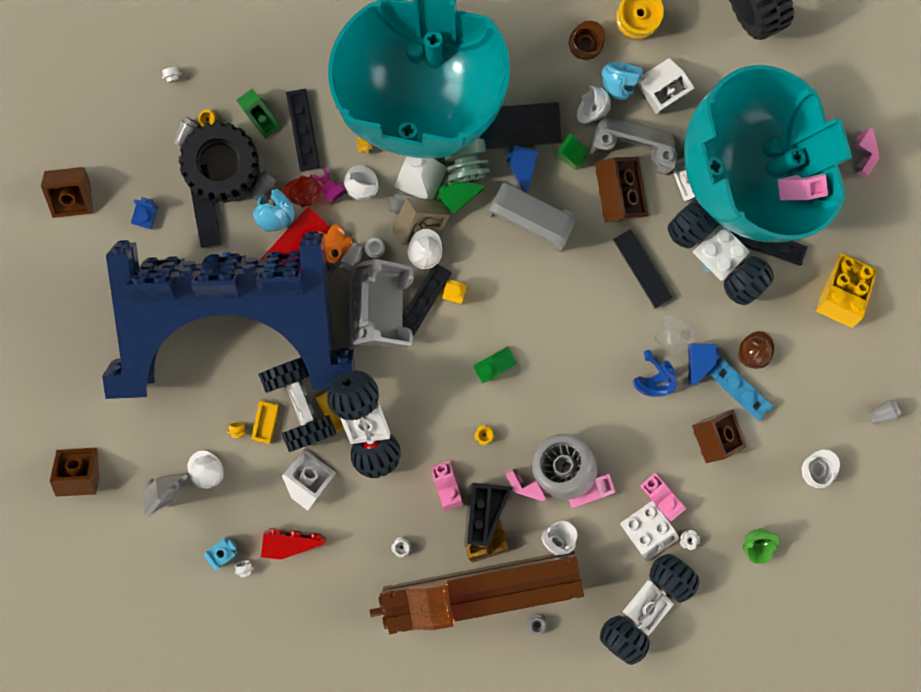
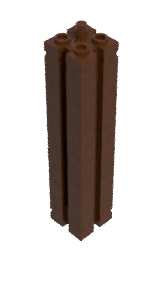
[369,550,584,635]

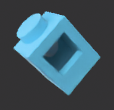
[203,537,238,570]

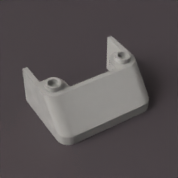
[487,181,576,252]

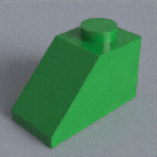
[237,88,281,139]
[556,133,588,170]
[437,182,484,216]
[472,346,517,384]

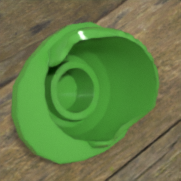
[743,528,779,564]

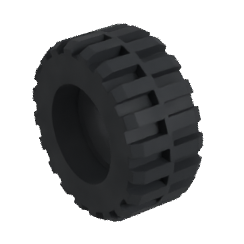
[729,0,794,40]
[179,121,259,203]

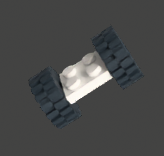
[258,357,337,452]

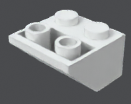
[636,58,694,115]

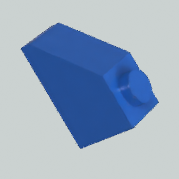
[506,145,538,193]
[688,344,719,385]

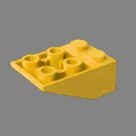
[816,253,877,328]

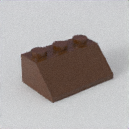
[595,157,648,223]

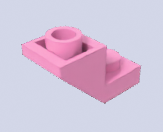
[853,128,880,178]
[777,174,828,200]
[431,461,463,511]
[505,469,547,501]
[569,473,616,508]
[640,473,686,522]

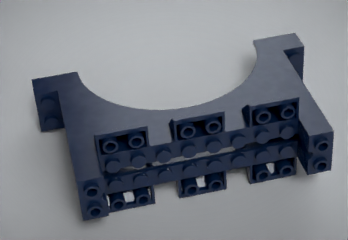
[102,231,355,399]

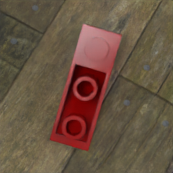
[261,528,326,560]

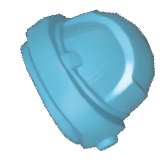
[601,62,644,101]
[253,189,295,232]

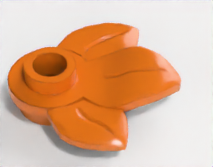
[318,223,354,264]

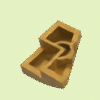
[464,517,510,563]

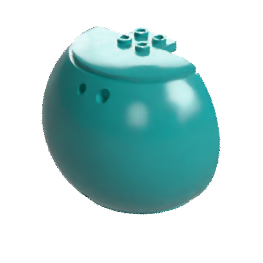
[328,0,510,159]
[684,65,852,243]

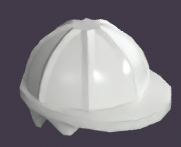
[577,86,611,124]
[344,165,378,200]
[407,229,442,269]
[801,449,840,488]
[188,450,224,489]
[541,520,578,555]

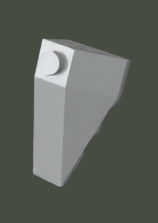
[143,473,190,517]

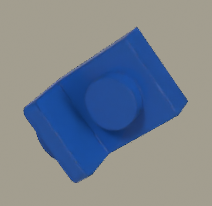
[131,197,158,230]

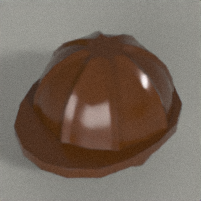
[568,21,605,61]
[738,331,775,369]

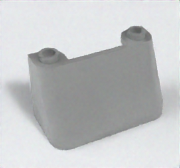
[589,116,677,175]
[349,259,414,348]

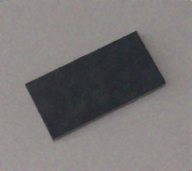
[480,102,562,149]

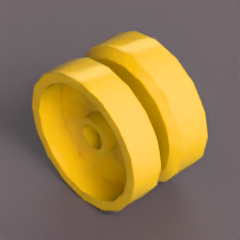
[616,0,664,40]

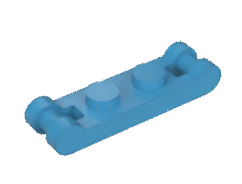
[707,357,773,422]

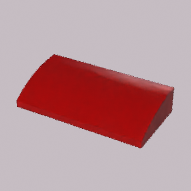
[259,207,330,261]

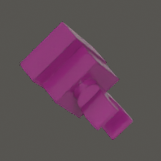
[314,167,347,204]

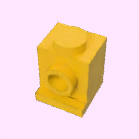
[442,280,467,305]

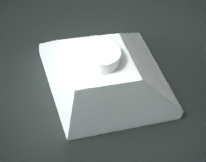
[394,157,448,199]
[282,449,336,511]

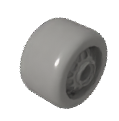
[532,434,598,500]

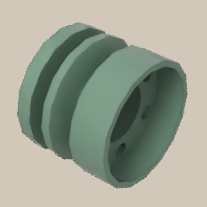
[445,139,491,183]

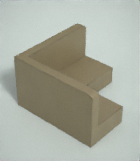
[392,198,450,245]

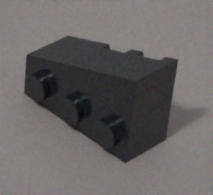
[464,483,513,549]

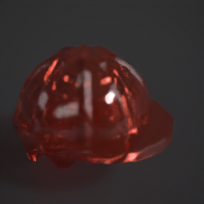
[282,174,321,208]

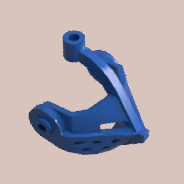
[633,350,677,397]

